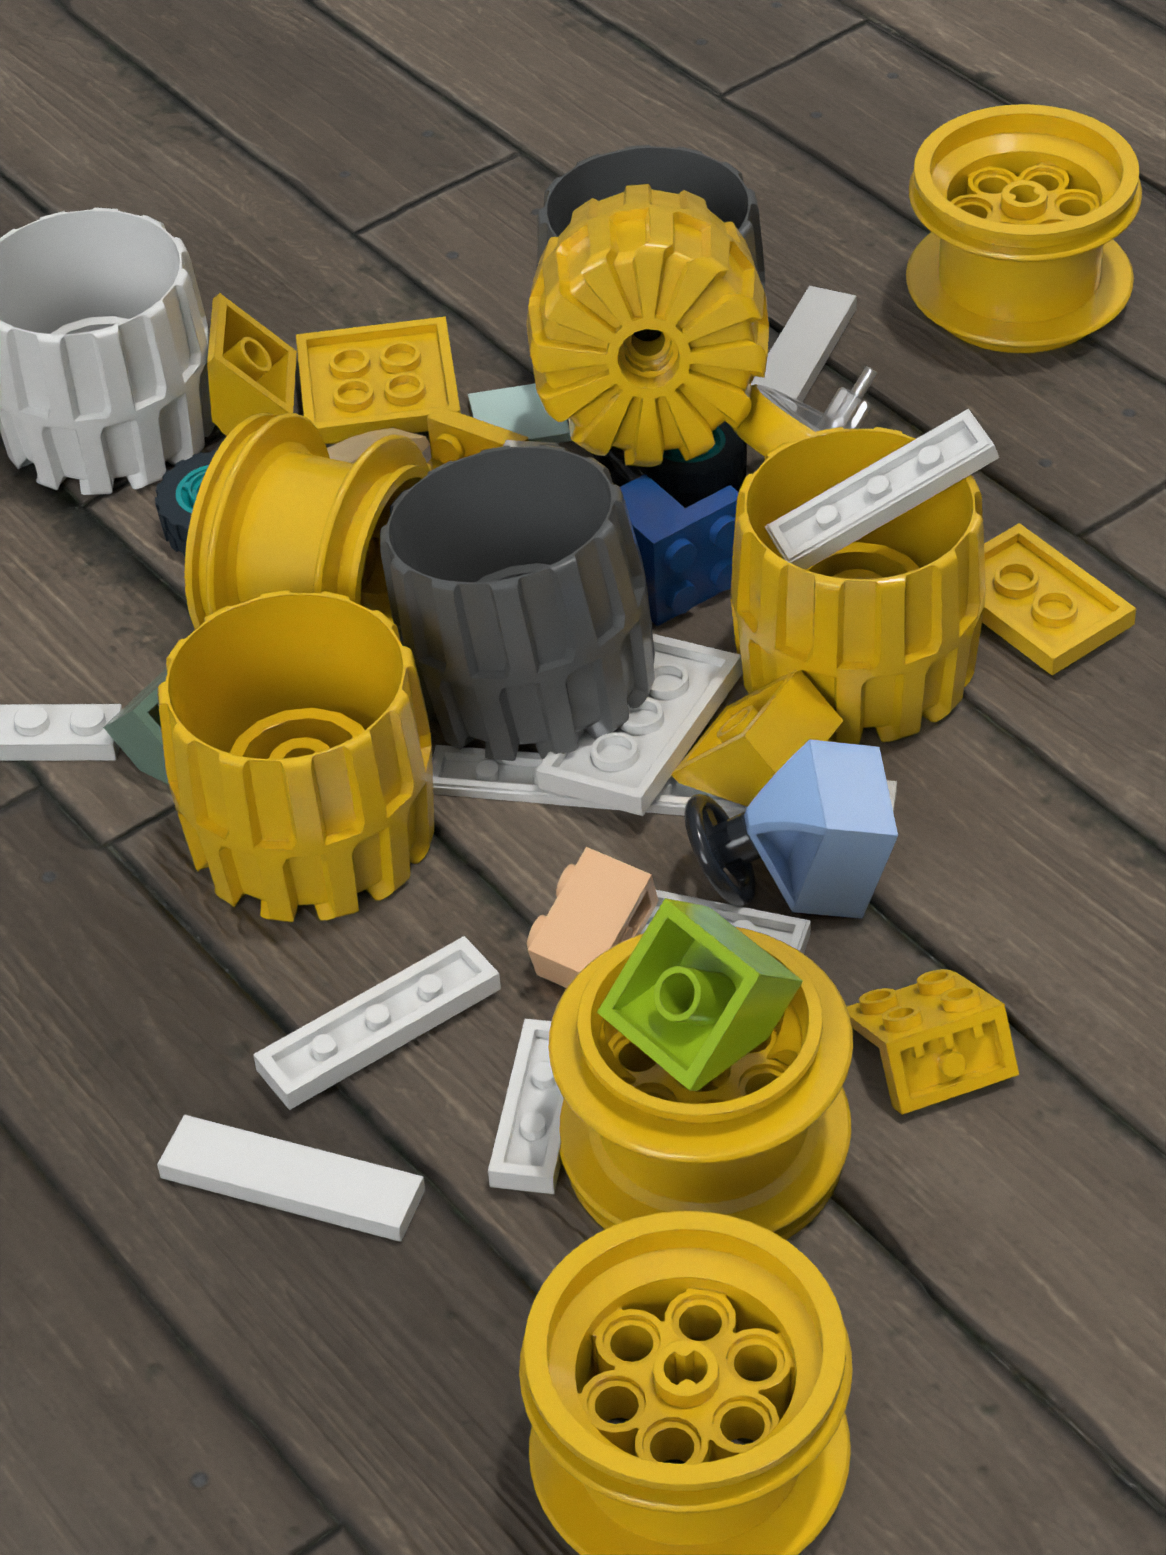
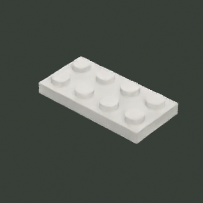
[535,634,743,816]

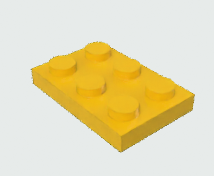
[982,523,1136,676]

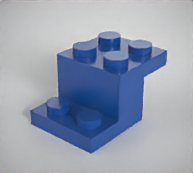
[620,474,738,626]

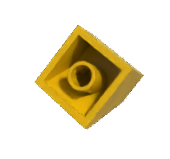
[207,293,297,436]
[671,669,843,807]

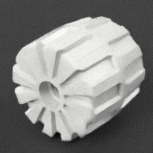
[0,208,215,495]

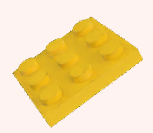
[296,316,461,444]

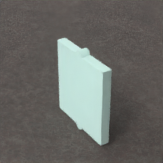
[468,383,571,443]

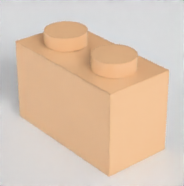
[527,847,659,988]

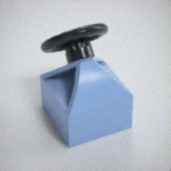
[684,739,898,919]

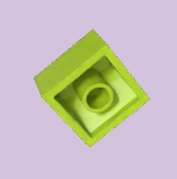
[597,898,803,1091]

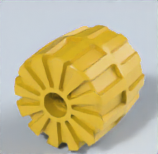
[526,184,769,467]
[731,427,986,744]
[158,590,434,922]

